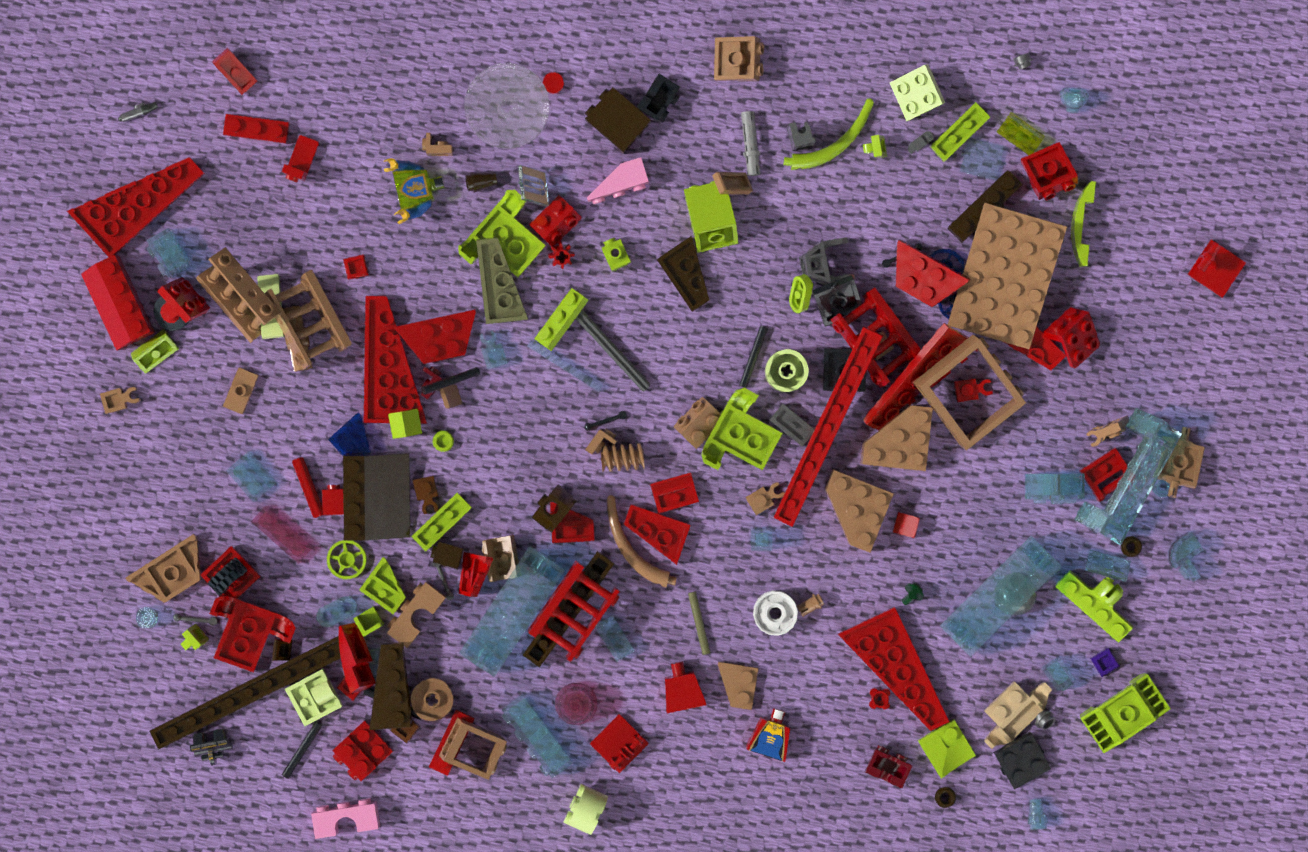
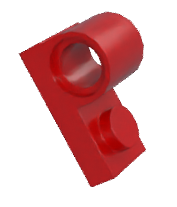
[212,47,257,95]

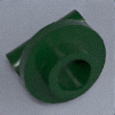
[902,583,924,605]

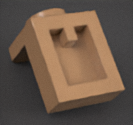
[422,132,453,156]
[585,428,617,454]

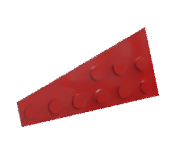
[67,157,205,257]
[863,323,978,431]

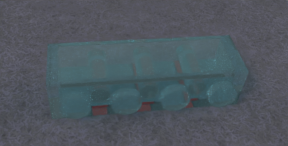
[501,693,573,778]

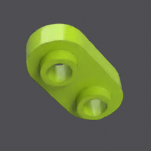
[789,274,813,313]

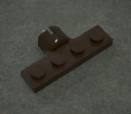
[947,170,1023,243]

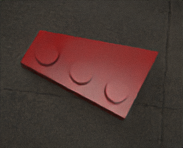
[624,504,691,565]

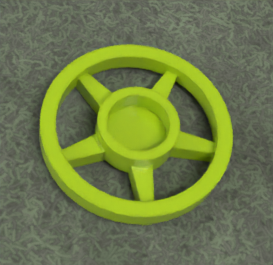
[327,540,367,579]

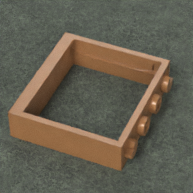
[913,335,1026,451]

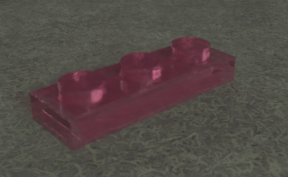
[251,506,313,564]

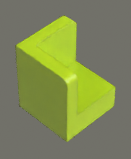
[388,409,422,439]
[353,606,384,637]

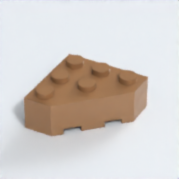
[860,405,933,471]
[825,470,894,553]

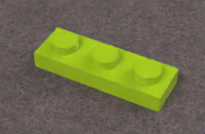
[930,102,990,162]
[534,288,589,351]
[411,492,472,552]

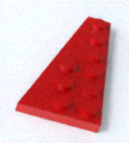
[364,296,428,424]
[838,607,949,731]

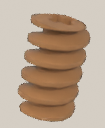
[601,443,645,472]

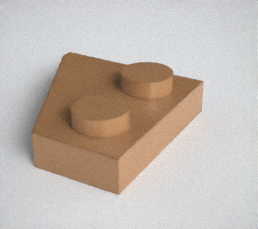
[718,661,758,710]

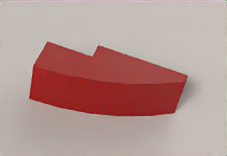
[339,623,376,694]

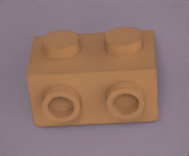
[674,397,721,449]
[482,535,521,582]

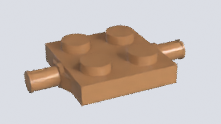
[1153,427,1205,498]

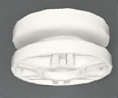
[753,590,798,636]

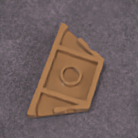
[125,534,202,603]

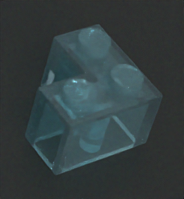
[1025,473,1085,504]

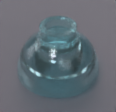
[1060,87,1089,113]

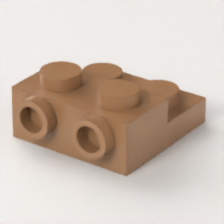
[714,36,764,82]

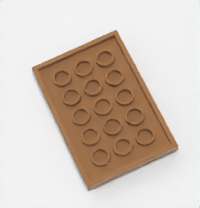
[947,203,1067,349]

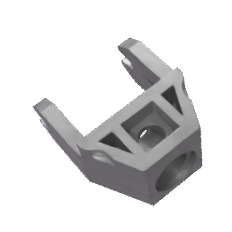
[799,237,855,285]

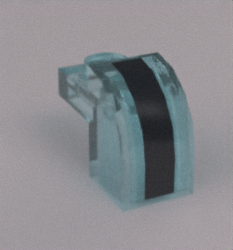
[1168,531,1203,582]

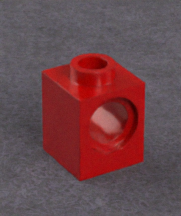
[322,485,344,515]

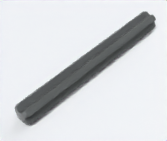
[576,310,651,392]

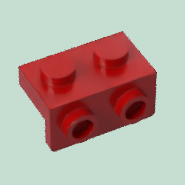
[529,195,582,246]

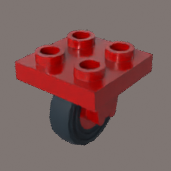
[153,277,210,331]

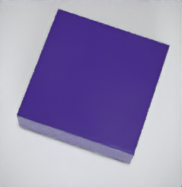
[1090,648,1120,677]

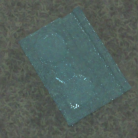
[226,450,278,503]

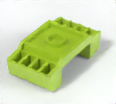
[1080,673,1171,753]

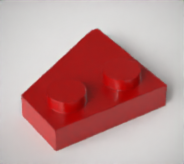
[550,502,595,543]
[458,552,493,597]

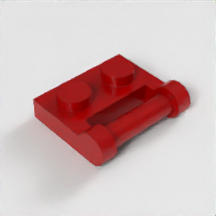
[1079,448,1135,502]

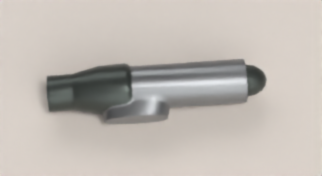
[118,102,158,122]

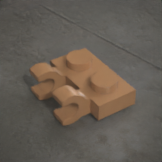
[1086,415,1131,447]

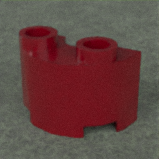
[864,745,913,788]

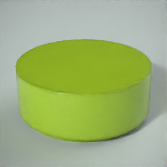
[432,431,454,452]

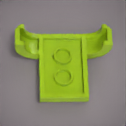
[458,190,546,278]
[701,388,783,470]

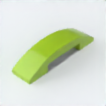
[1071,181,1096,267]

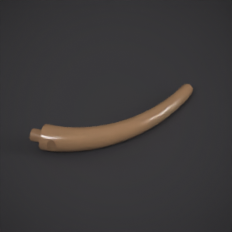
[607,495,677,588]

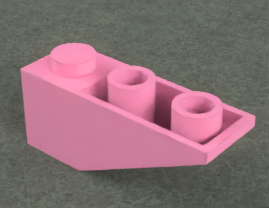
[587,157,649,204]

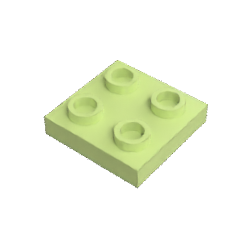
[890,64,945,121]
[285,669,343,726]

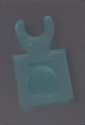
[480,330,508,370]

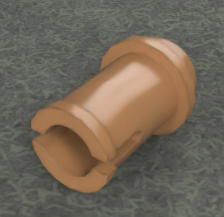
[796,593,825,617]

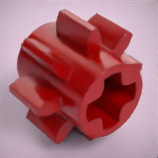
[548,241,575,269]

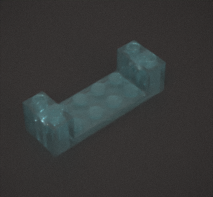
[1075,408,1182,546]
[940,536,1062,658]
[459,545,566,677]

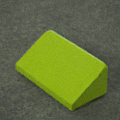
[131,329,179,374]

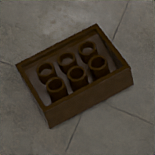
[343,453,410,541]

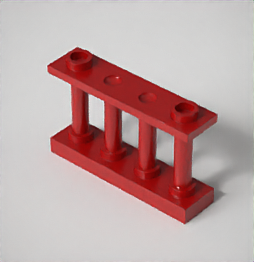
[831,287,921,388]
[528,560,620,662]

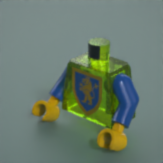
[383,158,445,224]

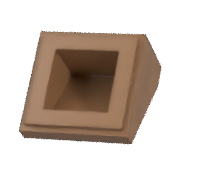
[440,385,462,409]

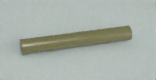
[688,591,711,655]

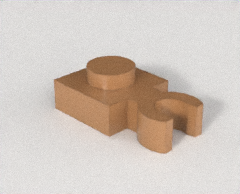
[100,387,141,414]
[745,482,785,515]

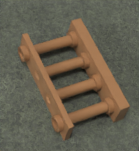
[196,247,281,343]
[265,270,352,370]

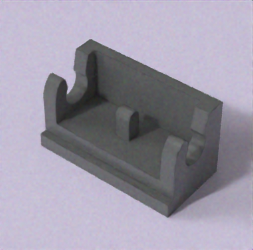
[787,122,816,151]

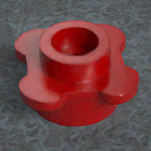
[869,688,890,710]

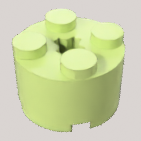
[765,349,809,392]
[563,784,608,835]

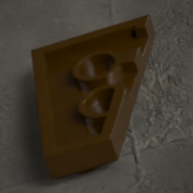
[657,236,710,312]

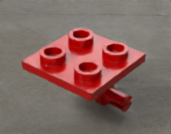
[1187,239,1246,298]

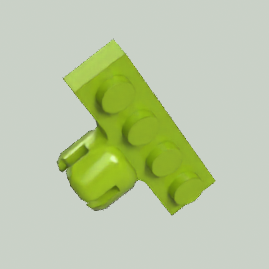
[1055,570,1133,643]

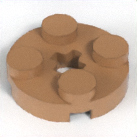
[411,678,453,721]

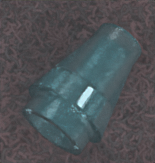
[1027,799,1048,830]

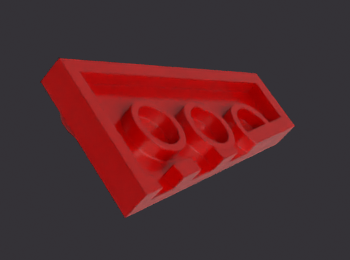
[1004,326,1066,370]

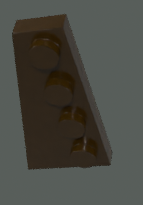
[369,642,412,730]

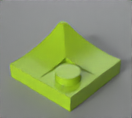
[917,719,976,779]

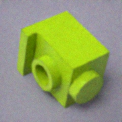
[601,237,631,272]

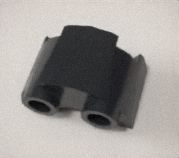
[637,73,681,123]

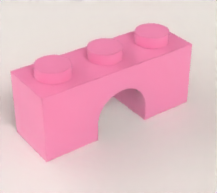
[311,798,381,839]

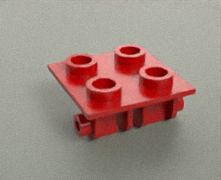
[590,714,649,774]

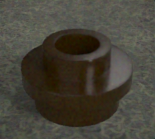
[1120,536,1142,557]
[935,786,956,808]

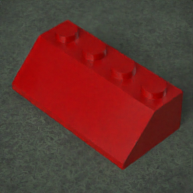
[81,255,155,351]

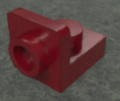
[421,366,443,400]

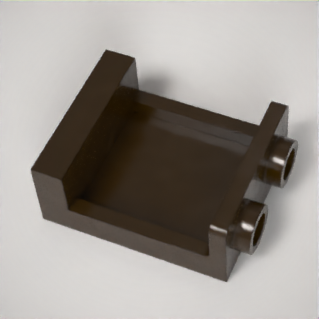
[585,87,651,154]

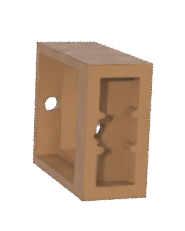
[439,717,507,780]

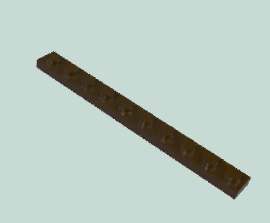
[149,636,341,750]

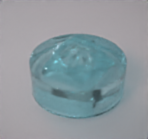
[136,607,158,629]

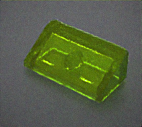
[996,112,1045,155]

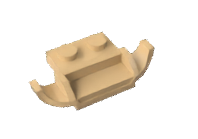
[984,681,1052,749]

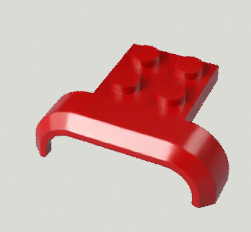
[209,595,296,673]

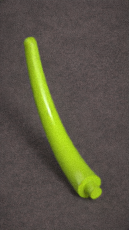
[783,98,874,170]

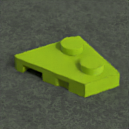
[359,557,406,615]

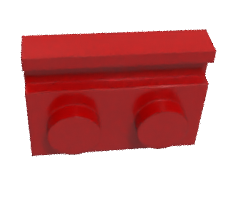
[650,472,699,514]

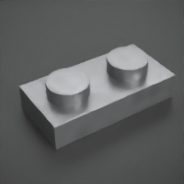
[770,404,815,447]

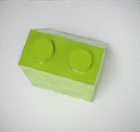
[684,181,739,253]

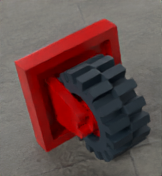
[201,546,261,599]

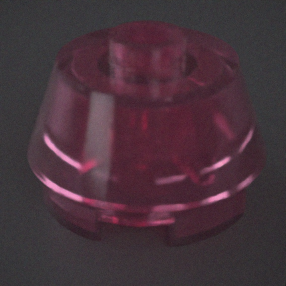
[555,683,597,725]

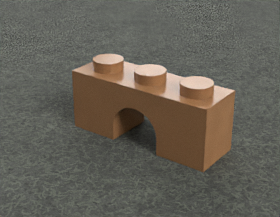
[387,581,447,648]

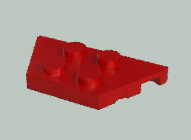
[896,240,971,307]
[395,309,476,364]

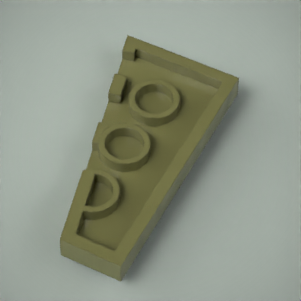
[476,237,528,324]

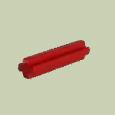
[292,457,323,518]

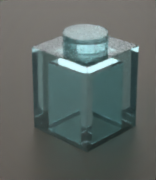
[750,528,772,551]
[1040,657,1075,691]

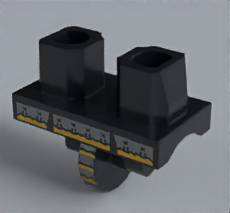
[190,729,233,766]

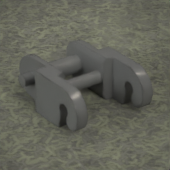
[908,131,933,154]

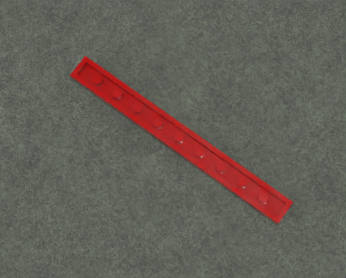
[773,327,883,527]

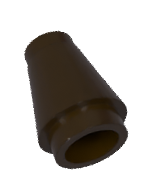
[465,172,497,193]

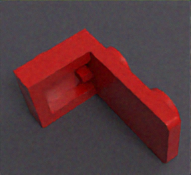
[281,135,319,183]

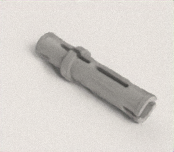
[741,111,761,176]

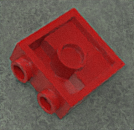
[1021,142,1078,201]
[332,720,394,781]

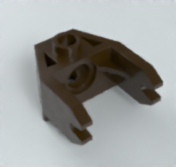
[531,484,577,533]

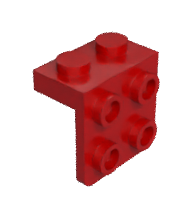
[1043,307,1100,368]

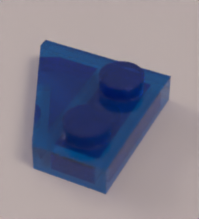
[328,412,372,456]

